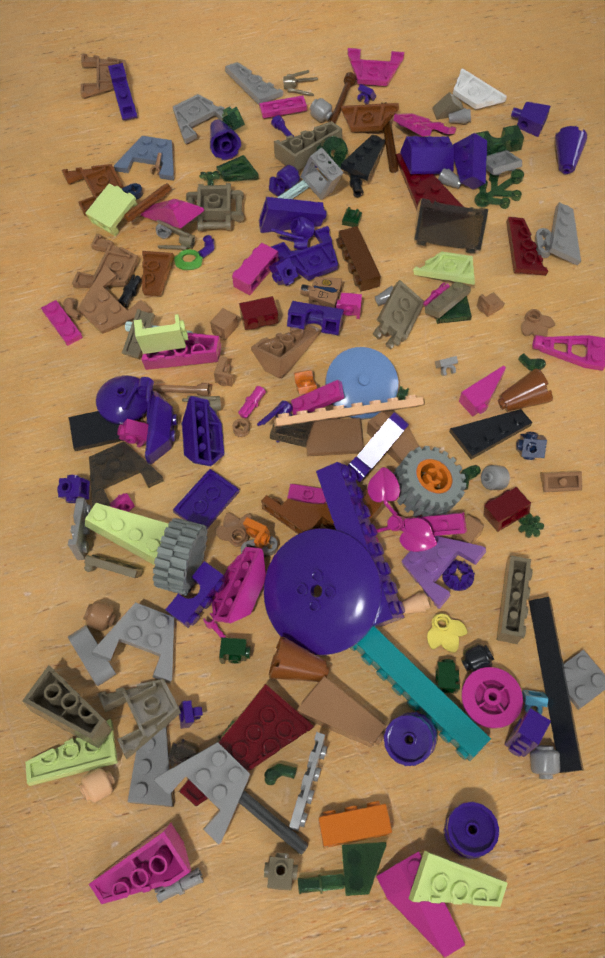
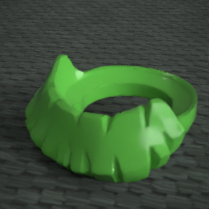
[174,249,203,270]

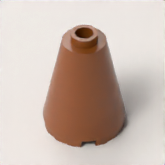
[498,368,553,412]
[269,637,330,682]

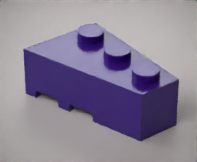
[453,133,487,190]

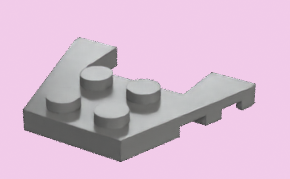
[173,94,235,144]
[92,602,174,683]
[154,742,250,844]

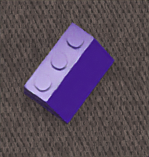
[400,136,454,174]

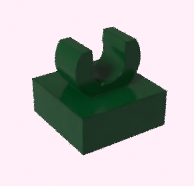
[342,207,362,227]

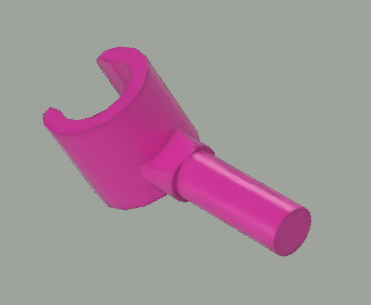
[203,613,226,638]

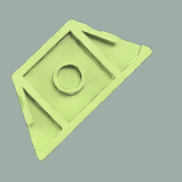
[413,252,475,285]

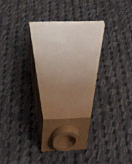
[297,676,386,748]

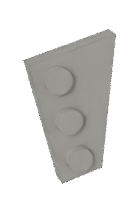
[68,498,91,560]

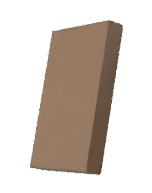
[305,418,363,456]

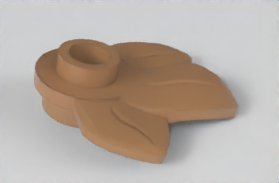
[521,309,555,337]
[215,513,252,547]

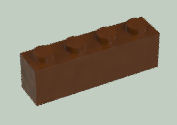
[336,226,381,292]

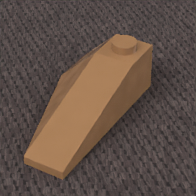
[251,324,321,378]

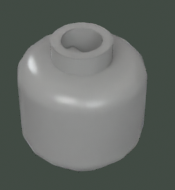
[309,98,333,122]
[481,465,510,490]
[530,745,560,779]

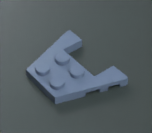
[114,136,174,181]

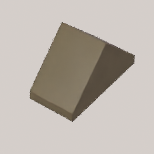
[432,92,464,120]

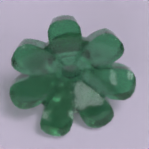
[199,171,220,185]
[518,513,544,538]

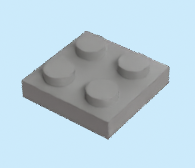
[486,150,522,175]
[564,650,605,710]

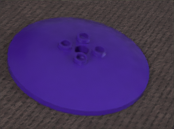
[264,529,382,655]

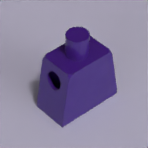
[511,102,551,137]

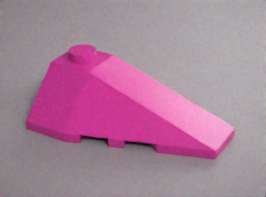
[141,199,204,228]
[89,823,191,904]
[376,851,465,958]

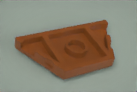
[341,103,399,132]

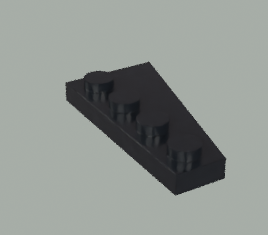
[449,409,532,460]

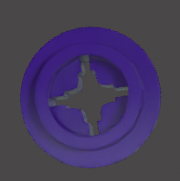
[442,559,475,591]

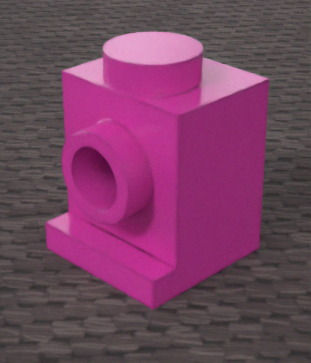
[336,293,362,319]
[117,419,149,448]

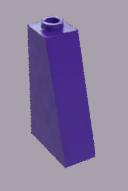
[258,197,326,233]

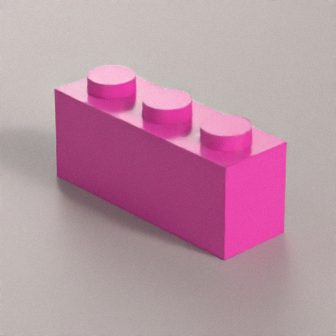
[232,243,279,295]

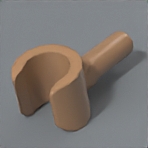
[150,153,162,175]

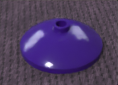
[96,375,147,424]

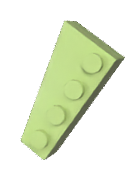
[85,503,168,565]

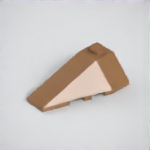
[367,410,426,478]

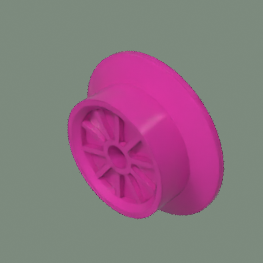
[462,667,523,728]

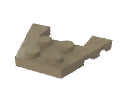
[98,679,181,759]

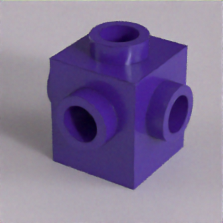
[269,257,298,286]
[57,475,90,503]

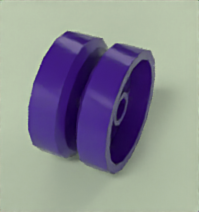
[384,712,438,766]
[443,802,499,859]

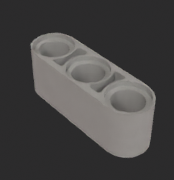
[68,625,116,686]

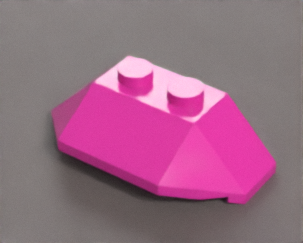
[212,547,266,624]

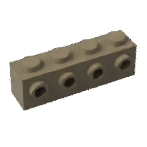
[496,555,533,644]

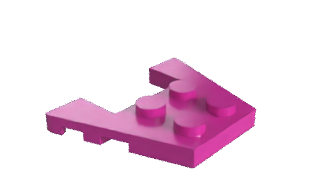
[347,48,405,86]
[393,113,456,136]

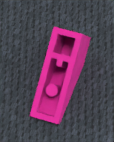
[459,365,506,417]

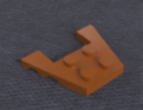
[62,164,123,216]

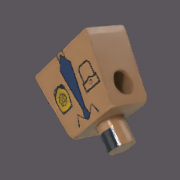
[300,277,342,308]

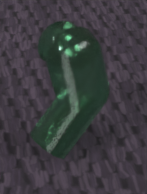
[518,353,546,371]
[461,465,481,490]
[264,763,297,785]

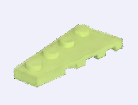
[25,719,118,786]
[408,851,508,907]

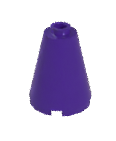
[210,119,241,160]
[555,126,588,174]

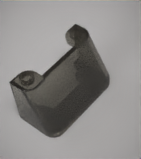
[414,198,488,254]

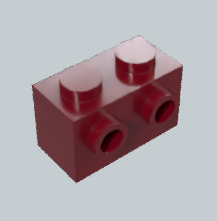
[239,296,279,330]
[483,487,531,532]

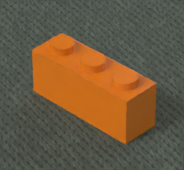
[318,801,392,848]

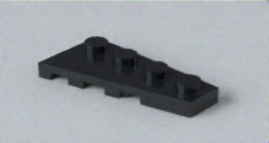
[340,135,385,181]

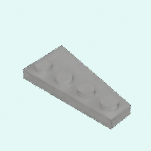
[225,62,284,104]

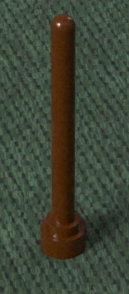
[329,72,357,123]

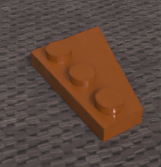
[142,251,175,296]

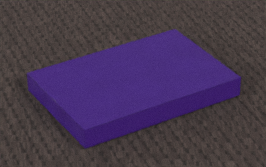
[173,469,240,530]

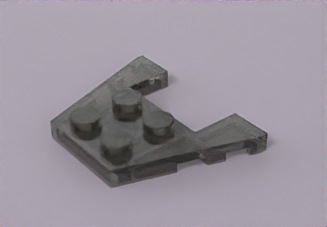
[89,441,164,507]

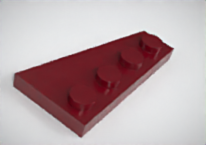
[506,217,549,276]

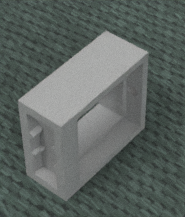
[300,148,344,201]

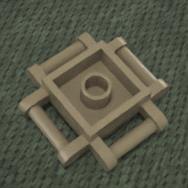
[186,183,244,231]

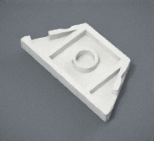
[453,68,507,109]

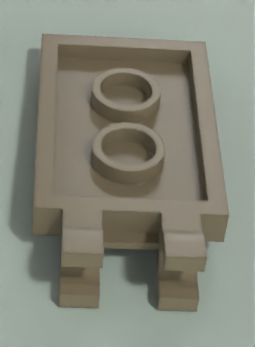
[373,280,424,349]

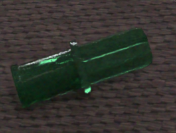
[298,874,345,894]

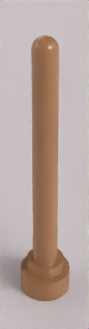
[153,383,210,396]

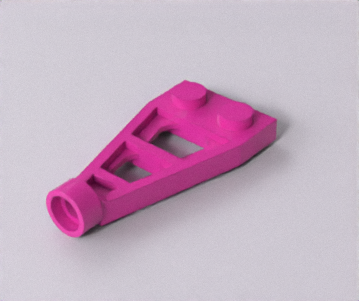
[532,335,605,371]

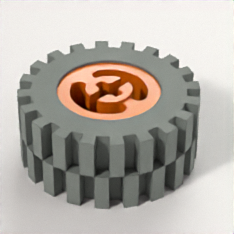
[393,446,466,517]
[153,518,208,595]

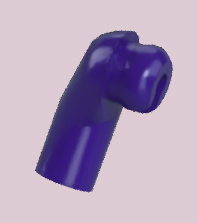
[269,177,285,196]
[198,235,215,259]

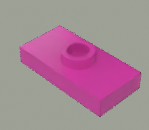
[287,484,326,504]

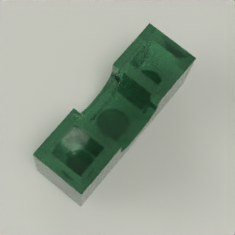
[476,125,524,156]

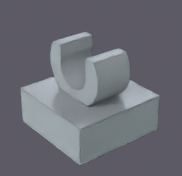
[435,356,458,376]

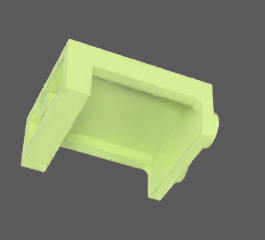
[85,184,137,237]
[134,314,188,354]

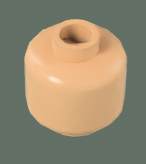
[79,768,115,803]

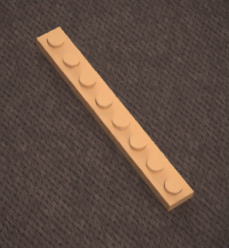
[274,395,424,427]

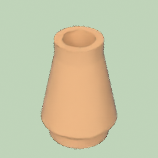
[402,592,430,615]

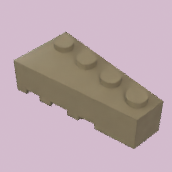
[274,121,342,170]
[22,665,112,749]

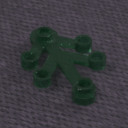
[474,169,524,209]

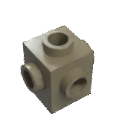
[264,853,298,891]

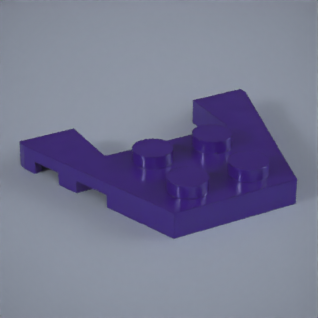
[271,226,338,281]

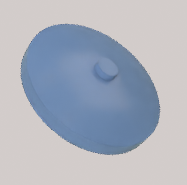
[325,347,399,420]

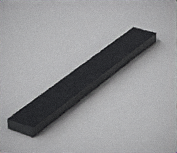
[529,597,584,773]

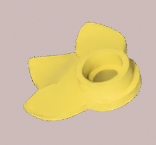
[427,613,468,653]

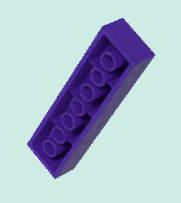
[316,462,405,627]

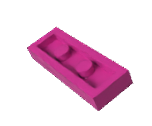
[259,95,307,118]
[41,300,83,346]
[291,380,344,416]
[404,512,467,536]

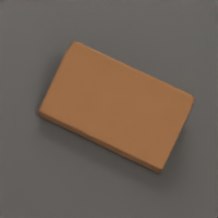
[540,471,582,492]

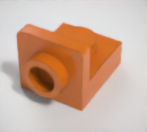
[294,370,317,395]
[243,517,271,549]

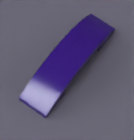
[108,63,138,121]

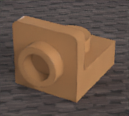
[477,292,505,317]
[214,356,233,387]

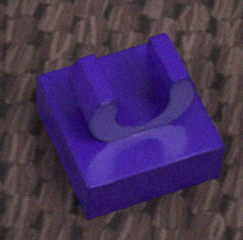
[357,84,376,105]
[179,700,203,729]

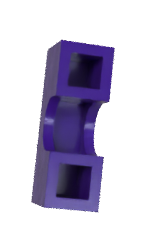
[287,301,344,335]
[165,561,226,628]
[505,708,551,757]

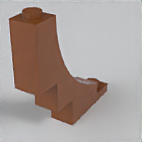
[261,488,390,534]

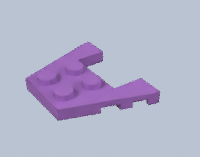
[401,536,486,609]

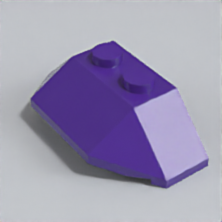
[145,391,178,464]
[182,396,224,466]

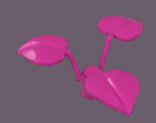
[368,467,437,552]

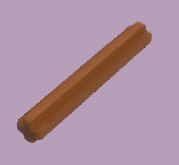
[124,183,172,222]

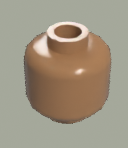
[83,601,116,631]

